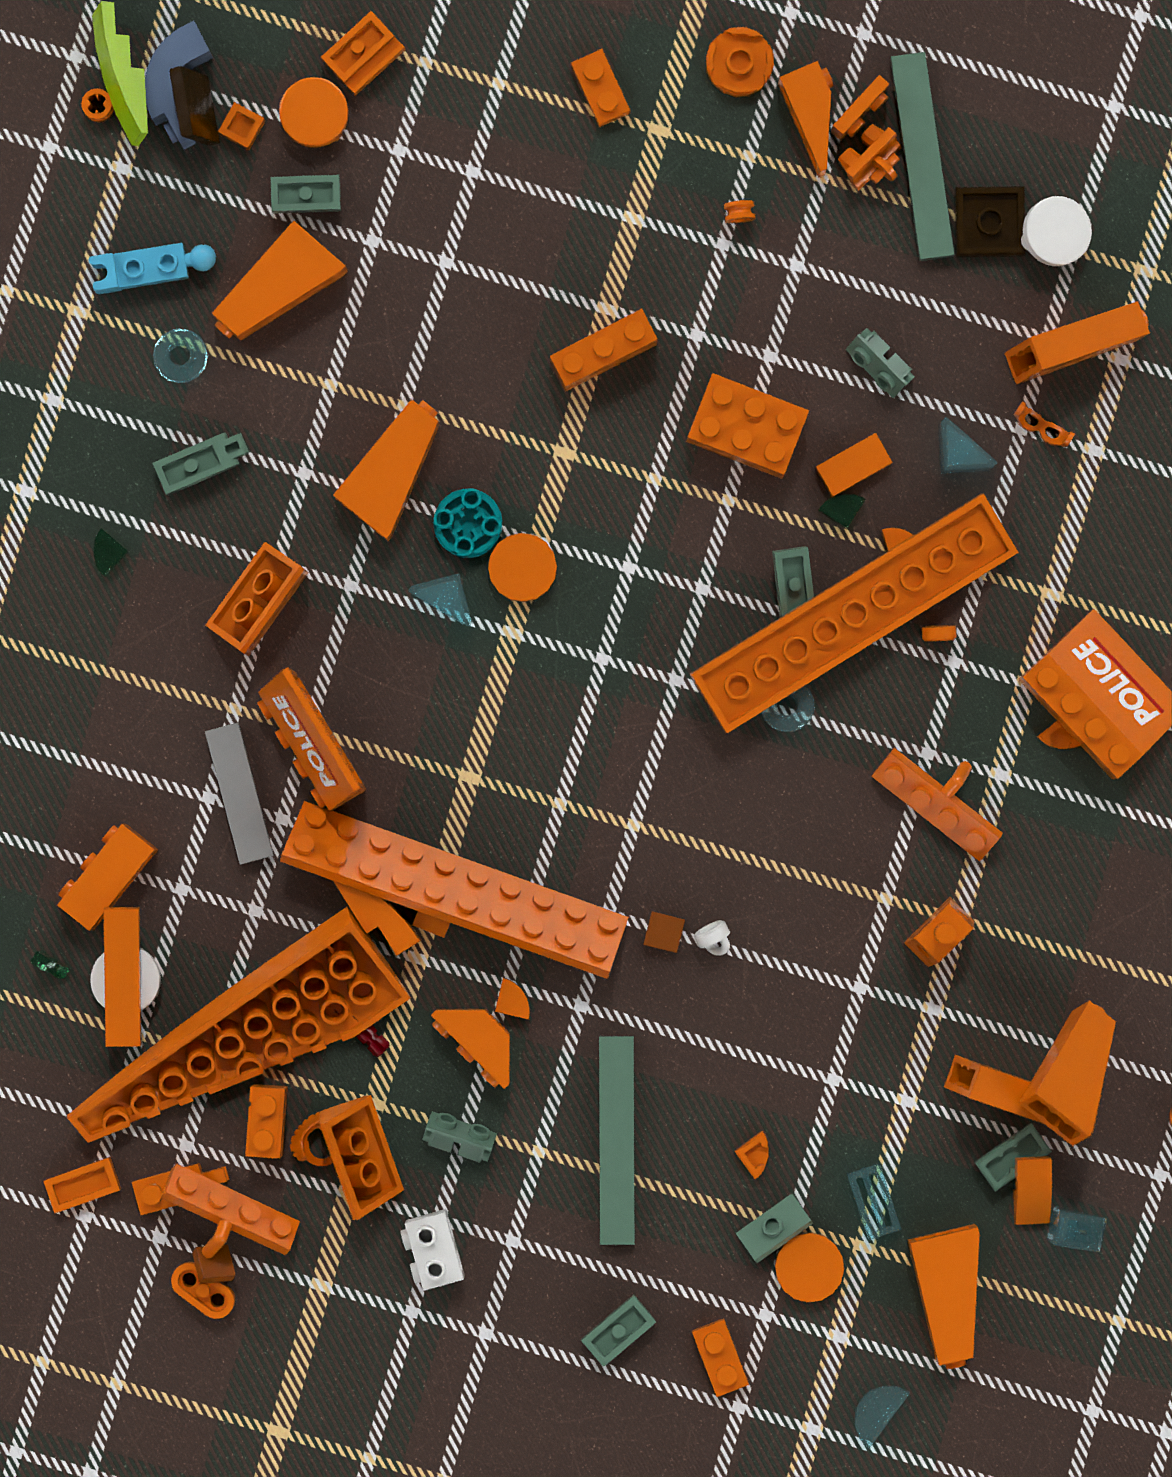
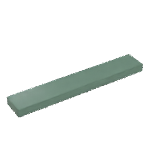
[890,52,954,261]
[599,1036,635,1245]

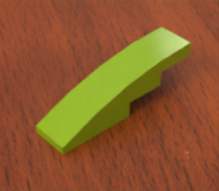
[92,1,148,146]

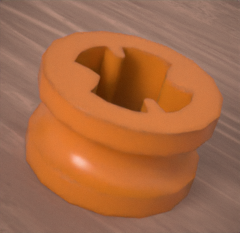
[81,88,114,122]
[724,200,756,223]

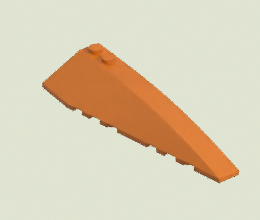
[67,907,411,1143]

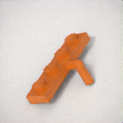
[871,748,1003,862]
[161,1163,300,1258]

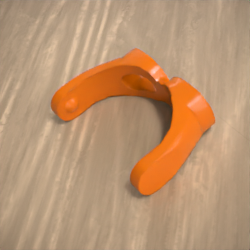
[1014,401,1075,447]

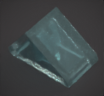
[938,417,998,474]
[408,573,473,628]
[1047,1206,1107,1252]

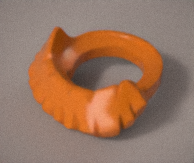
[290,1112,333,1166]

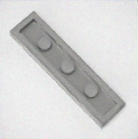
[205,723,274,865]

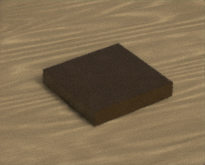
[169,66,220,146]
[955,186,1026,258]

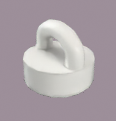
[694,920,730,955]

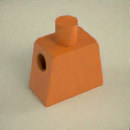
[904,897,975,967]

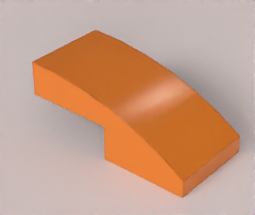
[1013,1156,1052,1225]

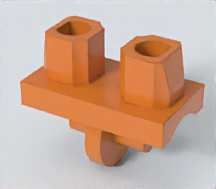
[838,124,902,191]

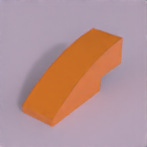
[333,881,421,956]

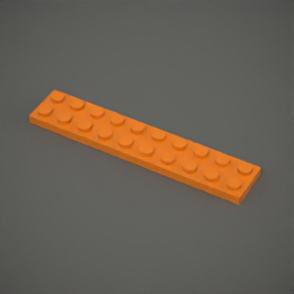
[690,494,1019,733]
[280,801,629,979]

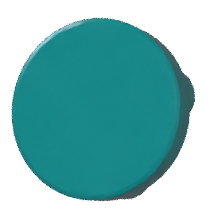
[434,488,503,558]

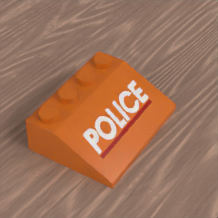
[1018,609,1172,779]
[257,667,367,811]

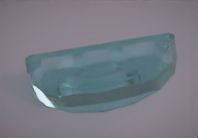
[855,1385,910,1449]

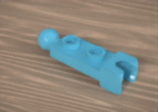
[89,243,216,294]

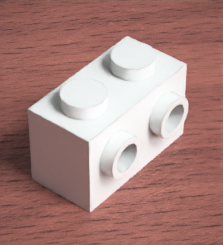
[401,1209,465,1291]

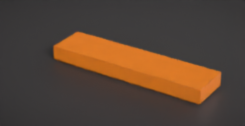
[104,907,142,1047]

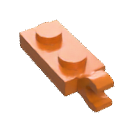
[132,1163,229,1215]

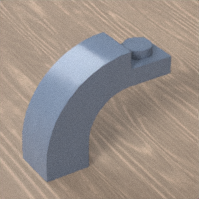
[145,21,213,149]

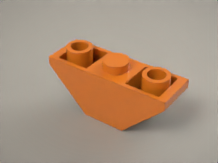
[431,1009,510,1089]

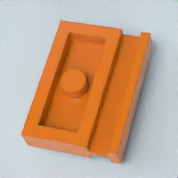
[321,11,405,96]

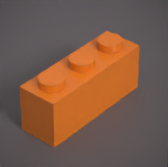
[550,309,658,391]
[57,824,158,931]

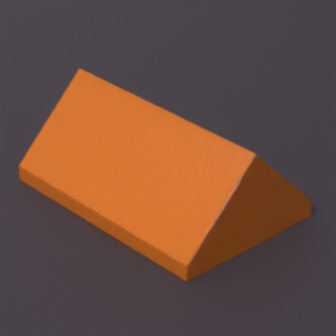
[205,542,309,656]
[319,1095,404,1220]

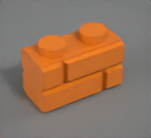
[245,1084,288,1158]

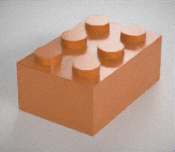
[686,373,809,479]

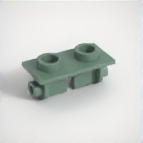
[845,328,915,398]
[422,1111,497,1163]

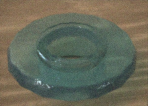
[153,328,208,383]
[761,685,815,732]

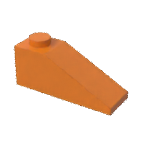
[778,61,834,178]

